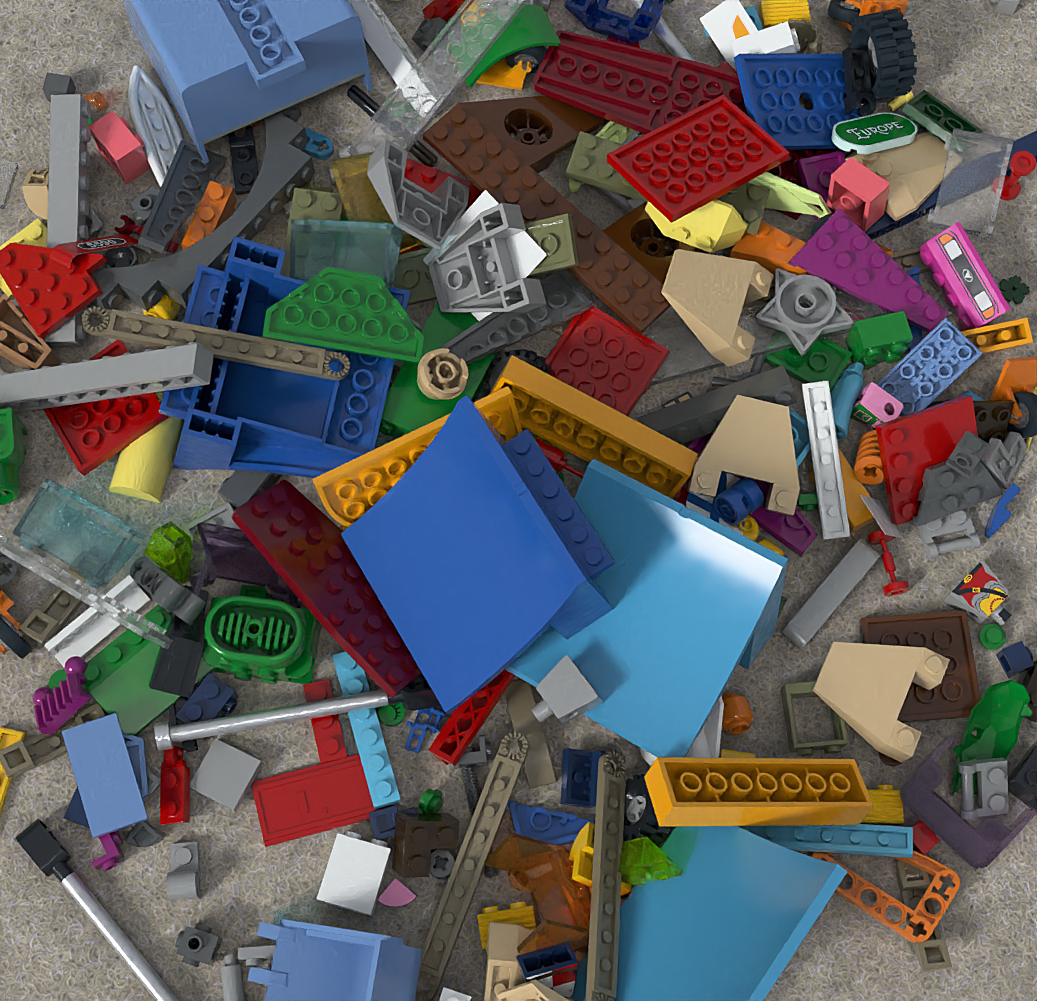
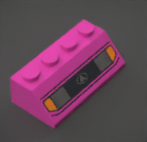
[919,222,1010,330]

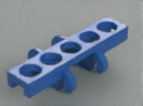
[405,707,447,754]

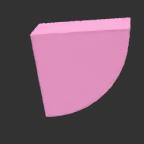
[377,878,417,907]

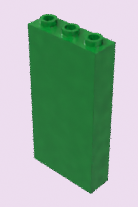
[379,301,502,437]

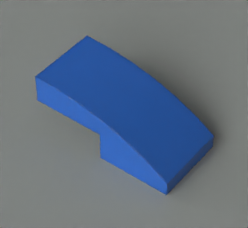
[985,483,1021,539]

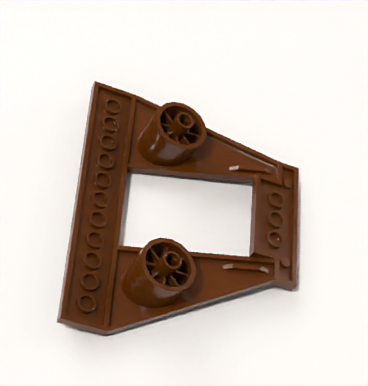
[423,95,694,335]

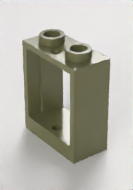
[780,681,848,756]

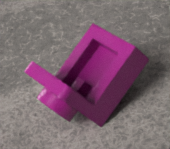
[92,830,125,871]

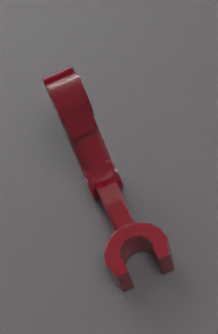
[114,215,179,254]

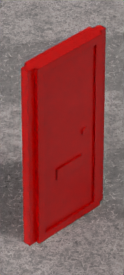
[252,754,393,847]

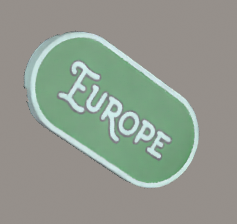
[831,112,918,155]

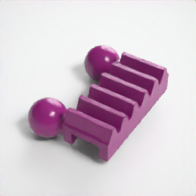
[33,656,90,735]

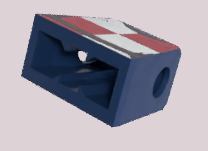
[516,941,579,998]

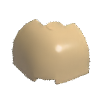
[22,162,49,220]

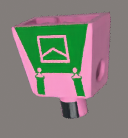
[850,382,903,430]

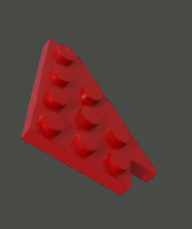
[0,243,108,339]

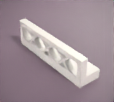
[44,575,152,667]

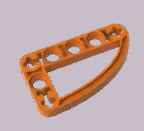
[811,851,960,944]

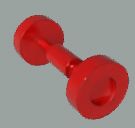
[995,151,1036,201]
[868,530,910,597]

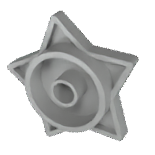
[755,268,853,356]

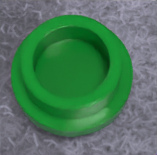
[979,624,1006,650]
[419,788,443,813]

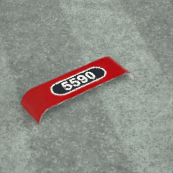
[50,234,151,268]

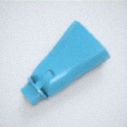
[830,362,864,440]

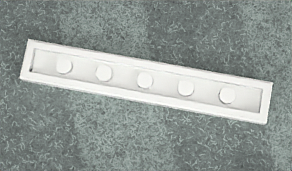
[802,381,850,540]

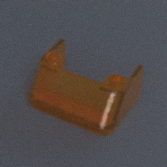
[484,832,591,954]

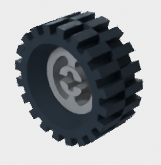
[848,9,917,101]

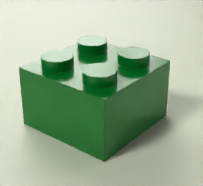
[845,311,913,369]

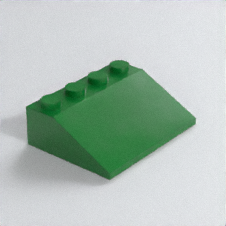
[83,604,216,736]

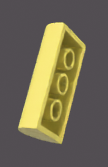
[109,392,185,503]

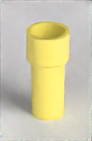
[887,91,914,112]

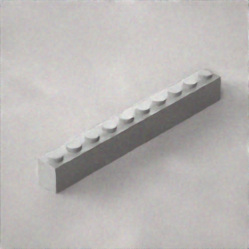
[45,94,91,347]
[0,342,214,413]

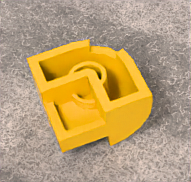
[569,822,634,896]

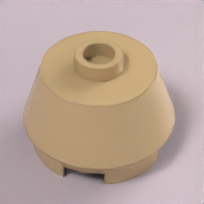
[417,348,468,400]

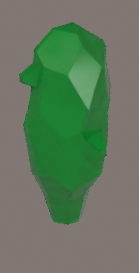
[950,680,1033,796]

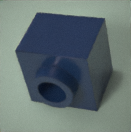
[996,641,1034,678]

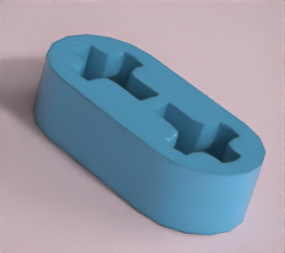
[303,128,334,160]

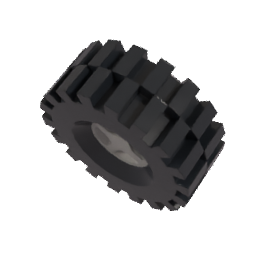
[623,774,671,850]

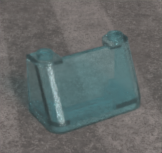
[290,219,403,289]
[12,478,147,590]

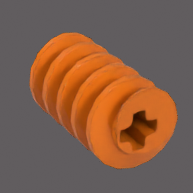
[854,430,884,485]

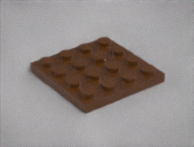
[859,610,981,723]

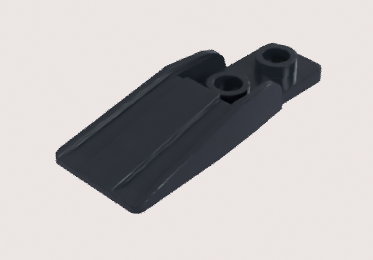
[149,585,209,698]

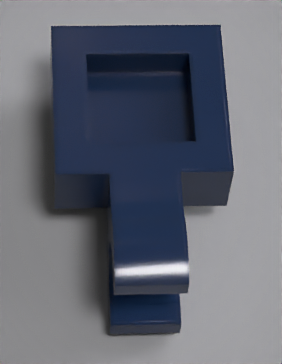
[368,805,418,840]

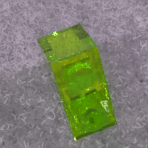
[144,521,201,585]
[618,836,682,886]

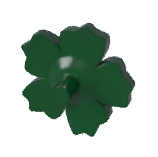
[999,275,1030,304]

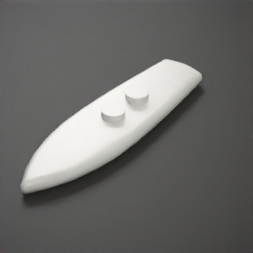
[128,65,184,188]

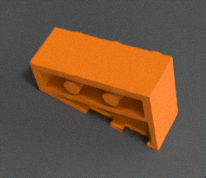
[730,221,810,276]

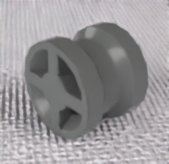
[429,849,455,879]

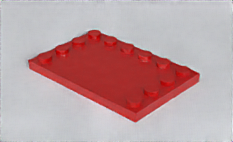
[606,95,790,223]

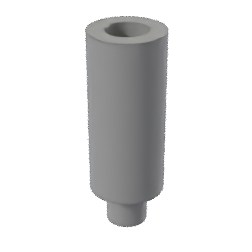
[220,954,245,1001]

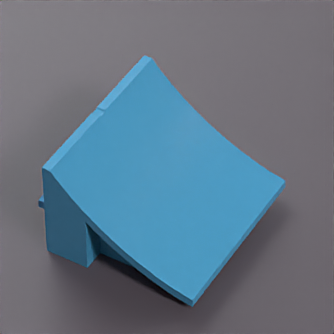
[505,458,788,757]
[569,826,848,1001]

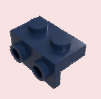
[175,673,238,740]
[560,748,605,808]

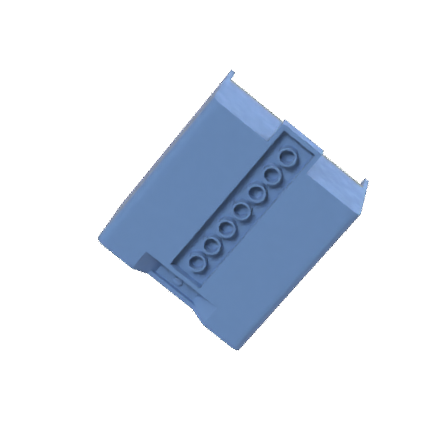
[122,0,373,164]

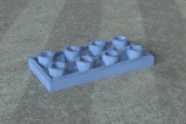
[876,318,983,417]
[62,713,149,838]

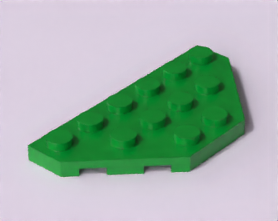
[262,267,424,364]

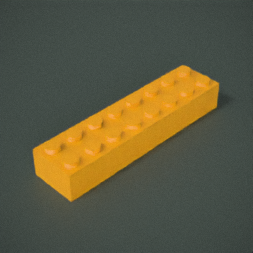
[489,355,698,499]
[644,757,874,827]

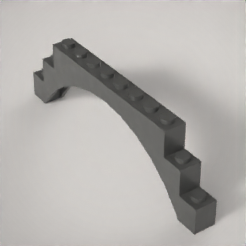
[90,103,315,312]

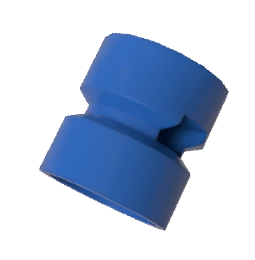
[714,477,764,526]

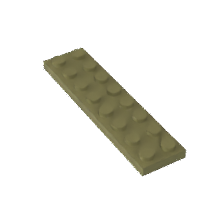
[565,131,770,236]
[384,213,579,306]

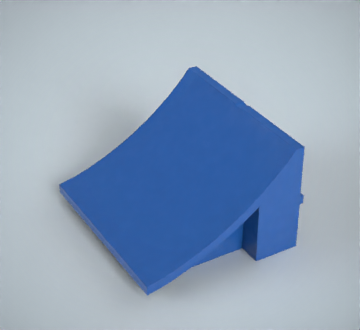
[159,236,410,478]
[341,395,616,714]

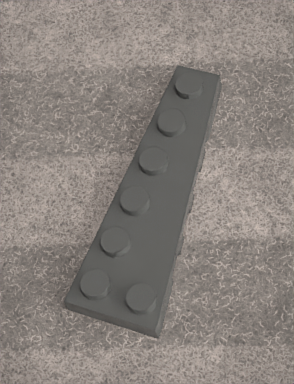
[138,140,227,253]
[441,270,592,365]

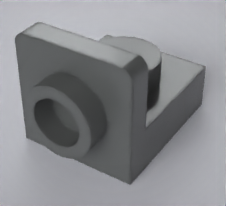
[454,735,492,769]

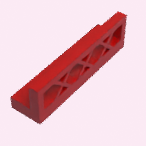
[428,669,515,766]

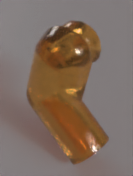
[82,92,108,110]

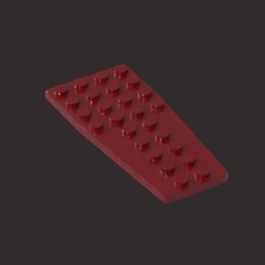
[533,30,748,134]
[232,480,422,699]

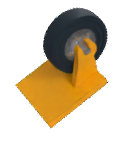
[476,46,547,90]

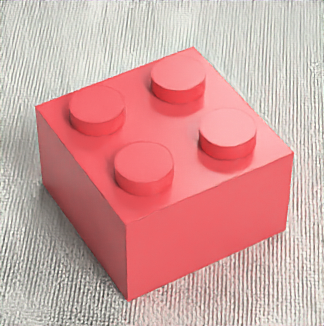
[88,110,150,185]
[827,157,890,232]

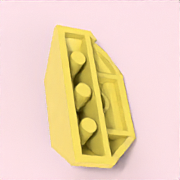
[645,199,748,253]

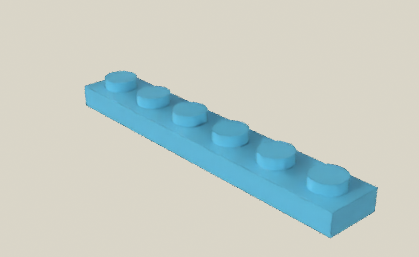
[332,651,401,810]
[743,824,913,858]

